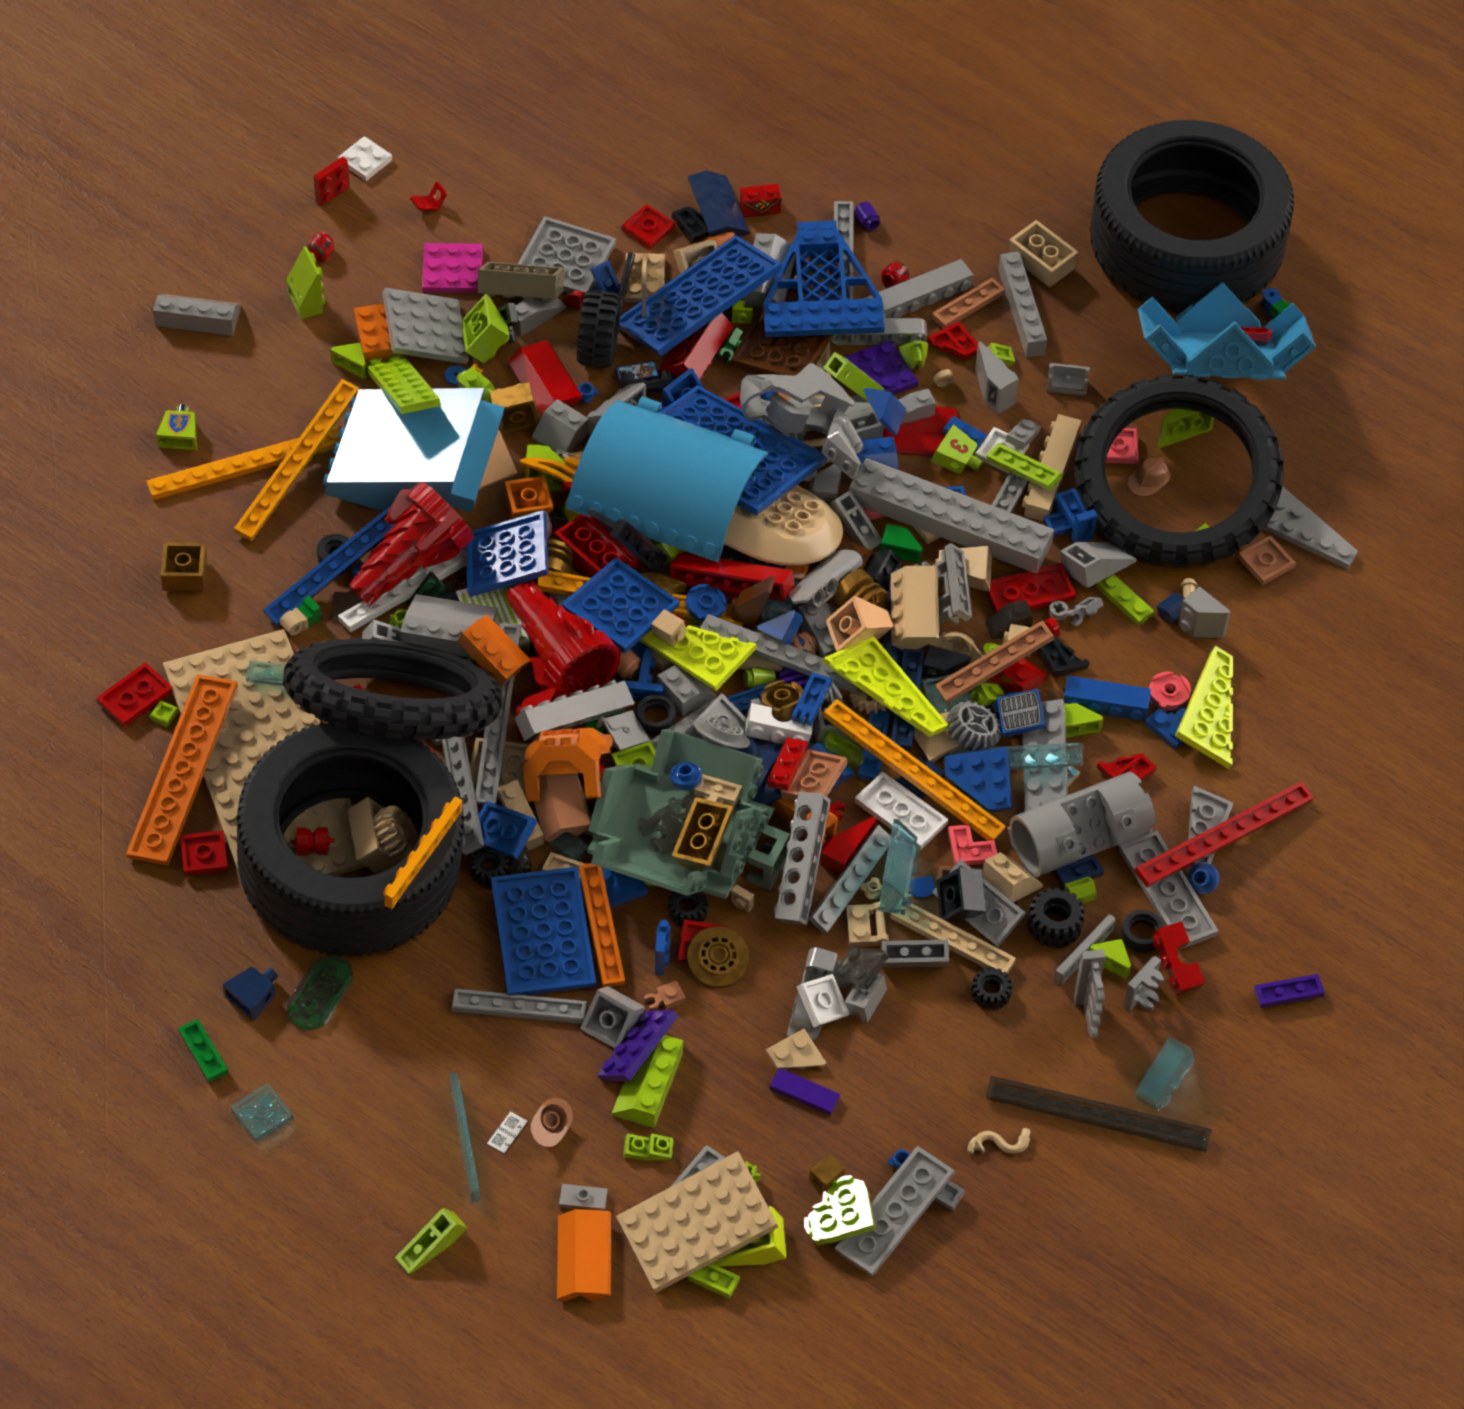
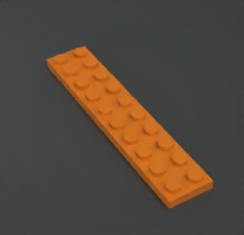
[126,674,238,866]

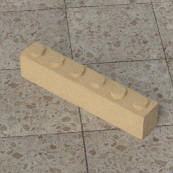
[1022,414,1082,521]

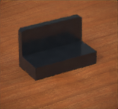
[864,549,903,592]

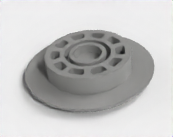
[694,716,750,749]

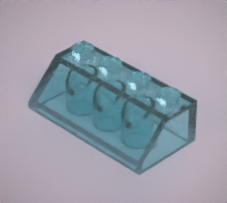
[879,819,921,915]

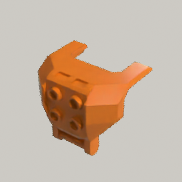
[523,727,613,802]

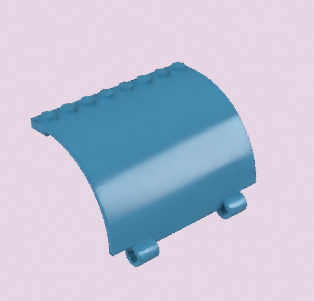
[565,396,768,562]

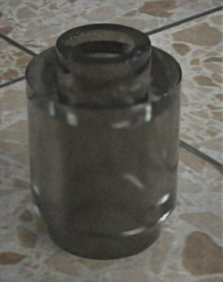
[508,846,532,874]

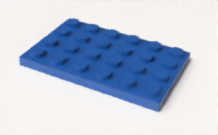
[491,867,596,995]

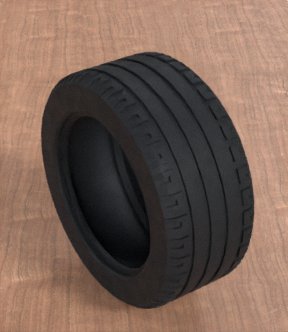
[1090,120,1294,312]

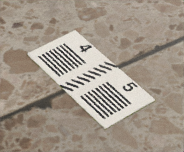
[487,1112,527,1153]

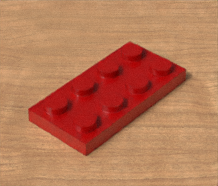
[986,563,1076,618]

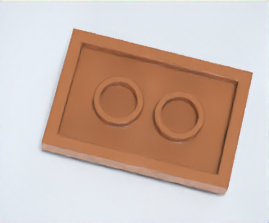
[781,749,848,801]

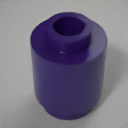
[854,202,880,231]

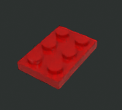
[96,662,173,728]

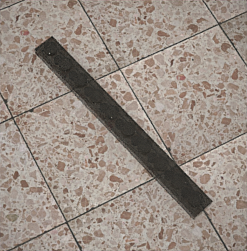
[985,1076,1211,1152]

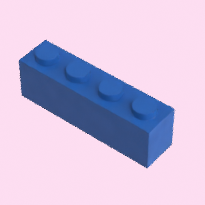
[1064,675,1151,721]

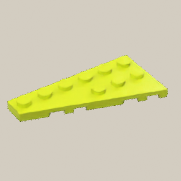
[640,625,757,691]
[822,636,948,737]
[1175,646,1233,769]

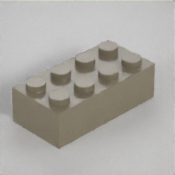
[478,262,564,302]

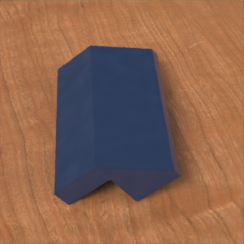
[688,170,750,237]

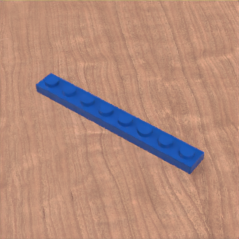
[263,507,396,627]

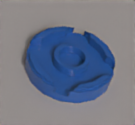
[685,584,727,622]

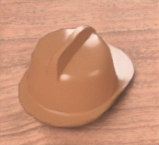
[1128,457,1171,497]
[530,1097,573,1147]

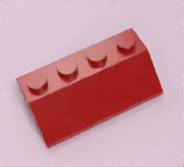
[658,313,734,380]
[554,514,640,578]

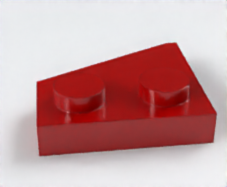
[1097,753,1157,781]

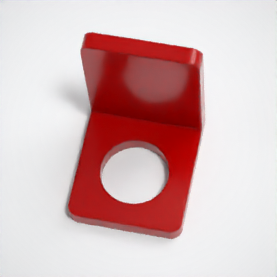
[410,182,447,211]

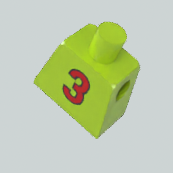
[931,425,982,474]

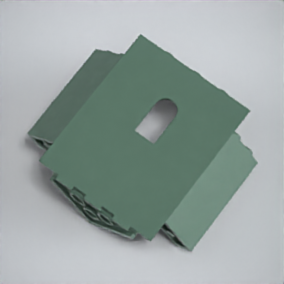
[587,729,775,899]

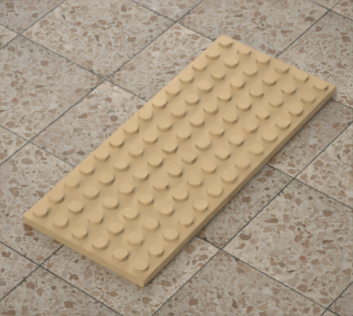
[163,629,366,902]

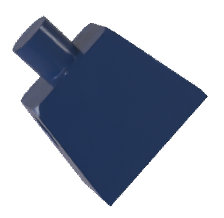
[222,967,278,1021]

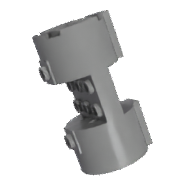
[1007,772,1156,877]

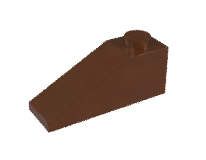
[729,576,776,627]

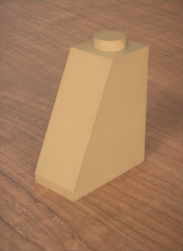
[936,546,992,591]

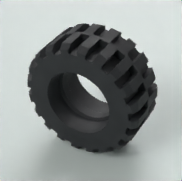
[577,290,621,368]

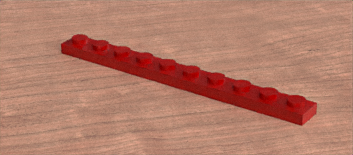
[1134,781,1314,888]

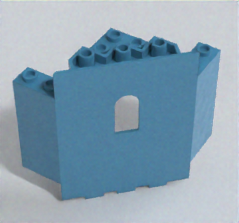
[1138,281,1316,380]

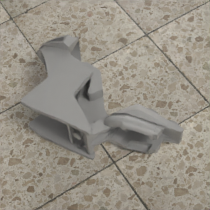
[740,363,863,479]

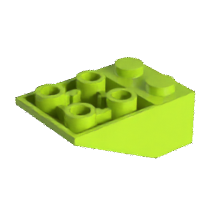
[286,246,325,320]

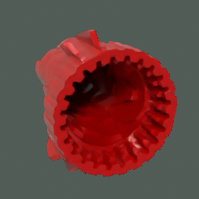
[350,482,475,607]
[506,580,621,698]

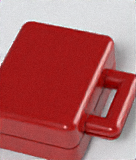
[883,406,959,456]

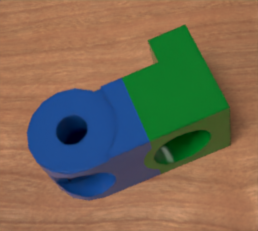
[1261,288,1297,319]

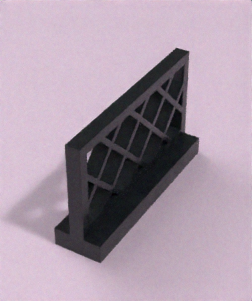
[587,508,668,574]

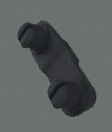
[618,371,674,392]

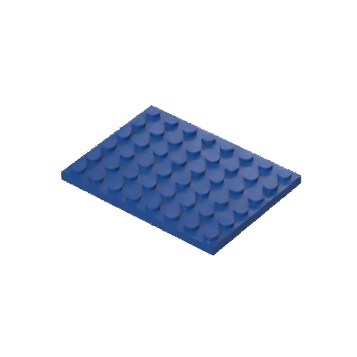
[661,385,828,516]

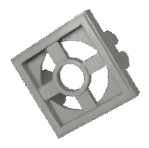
[1124,956,1164,1012]

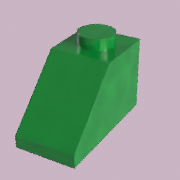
[881,524,922,564]

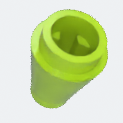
[743,668,776,689]

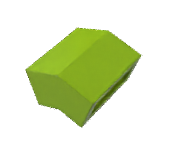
[1064,877,1096,904]

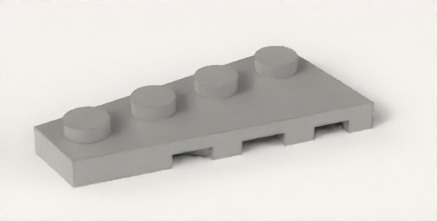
[1188,786,1233,867]

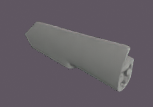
[788,550,863,607]
[787,948,850,1041]

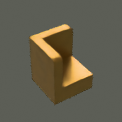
[809,1154,845,1193]

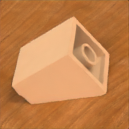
[825,596,894,652]

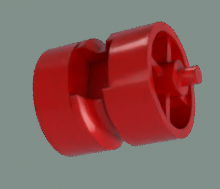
[291,827,335,856]

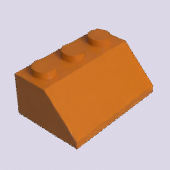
[457,615,531,687]

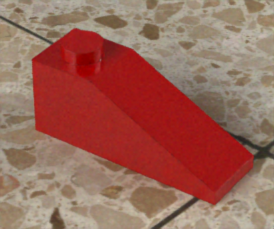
[820,817,877,874]

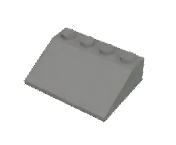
[400,594,498,659]

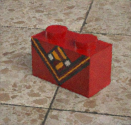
[740,183,782,218]

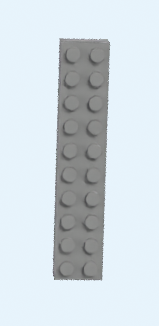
[849,458,1054,574]

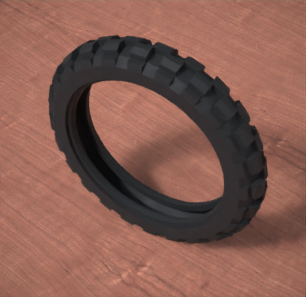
[1075,374,1284,567]
[283,638,503,740]

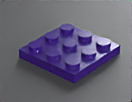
[844,340,918,395]

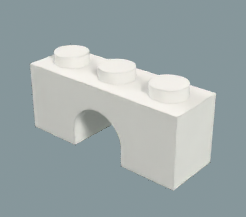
[745,703,813,744]

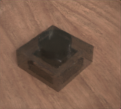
[548,506,569,527]

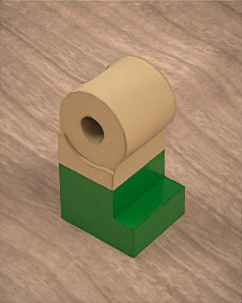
[280,596,321,636]

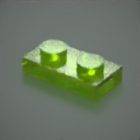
[823,729,864,766]

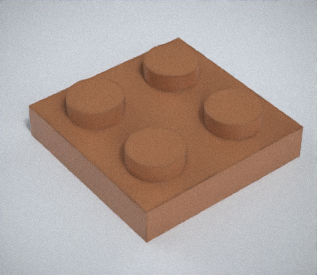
[1237,535,1296,585]

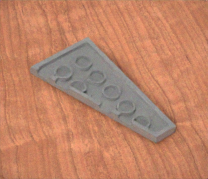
[1263,486,1358,569]

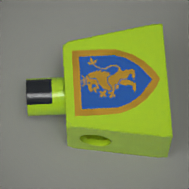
[156,404,197,450]

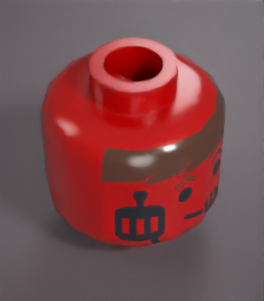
[306,232,335,262]
[881,261,910,288]

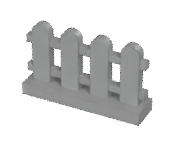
[1073,949,1105,1038]

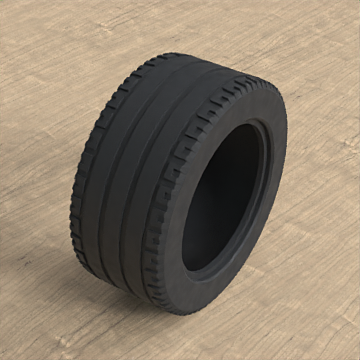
[237,722,464,957]

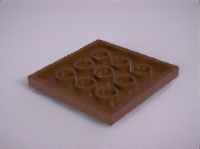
[731,307,833,376]

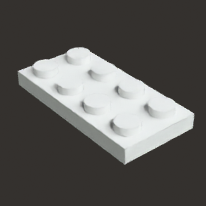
[855,771,948,851]

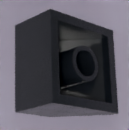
[936,867,986,922]

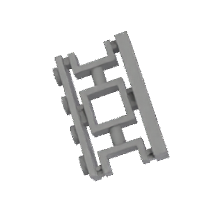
[913,543,972,633]

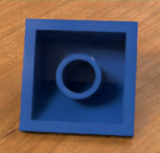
[856,437,898,473]

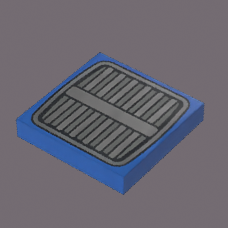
[997,689,1046,737]

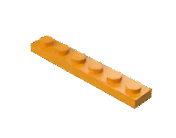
[383,796,463,909]

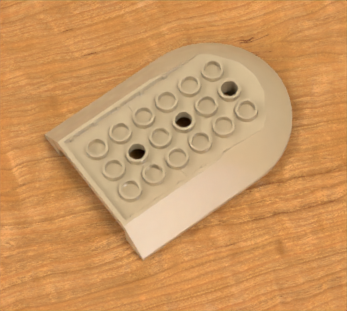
[724,485,843,565]

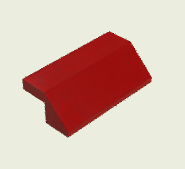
[507,340,583,416]

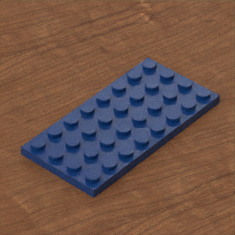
[619,235,783,356]

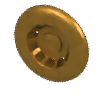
[687,927,749,986]

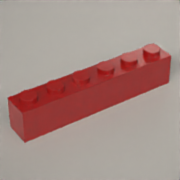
[670,552,795,601]

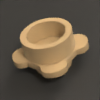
[860,877,886,900]

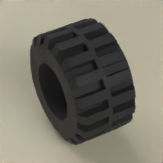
[1028,888,1085,948]

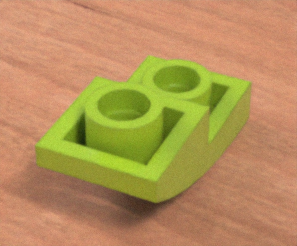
[623,1133,673,1161]

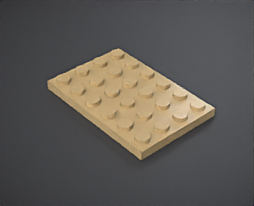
[616,1151,779,1293]

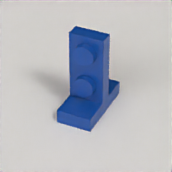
[1055,488,1098,544]
[622,648,664,701]

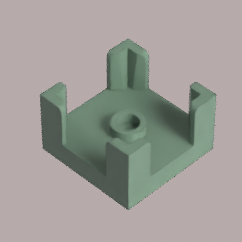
[747,824,790,890]

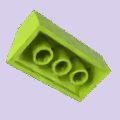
[612,1035,683,1128]

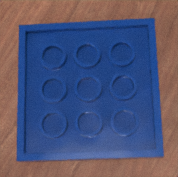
[466,510,549,597]
[561,558,679,654]

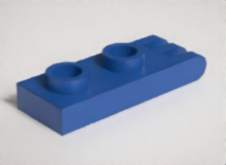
[791,672,832,726]

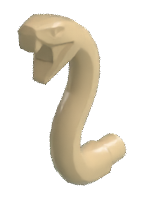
[967,1128,1031,1155]

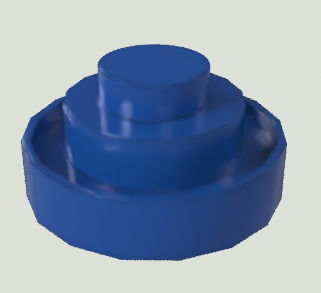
[670,762,702,790]
[1187,862,1219,894]

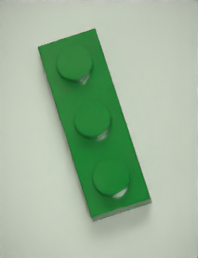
[178,1019,229,1083]

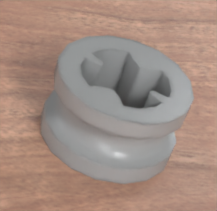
[1049,601,1068,622]

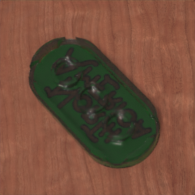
[287,954,354,1031]

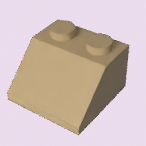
[673,240,718,273]
[982,852,1043,902]

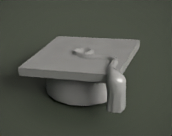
[596,710,650,751]

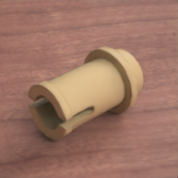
[1181,578,1197,598]

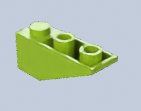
[823,352,885,402]

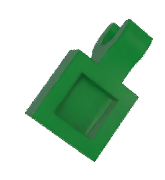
[717,327,743,364]

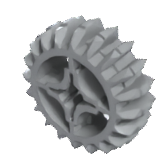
[946,700,1002,752]

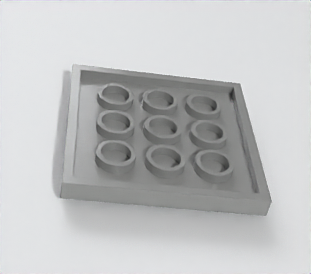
[518,216,616,297]
[382,288,469,364]

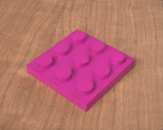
[422,243,483,293]

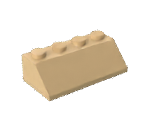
[891,566,939,651]

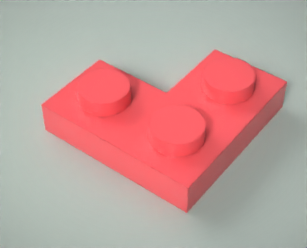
[948,824,997,866]

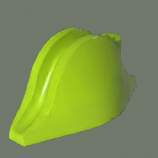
[899,340,928,370]

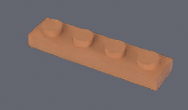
[932,277,1005,329]

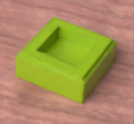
[149,700,179,728]

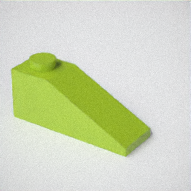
[395,1208,468,1274]

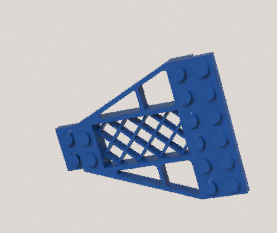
[763,221,885,337]

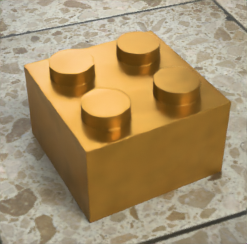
[490,382,540,435]
[160,542,207,591]

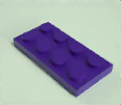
[597,1010,678,1082]

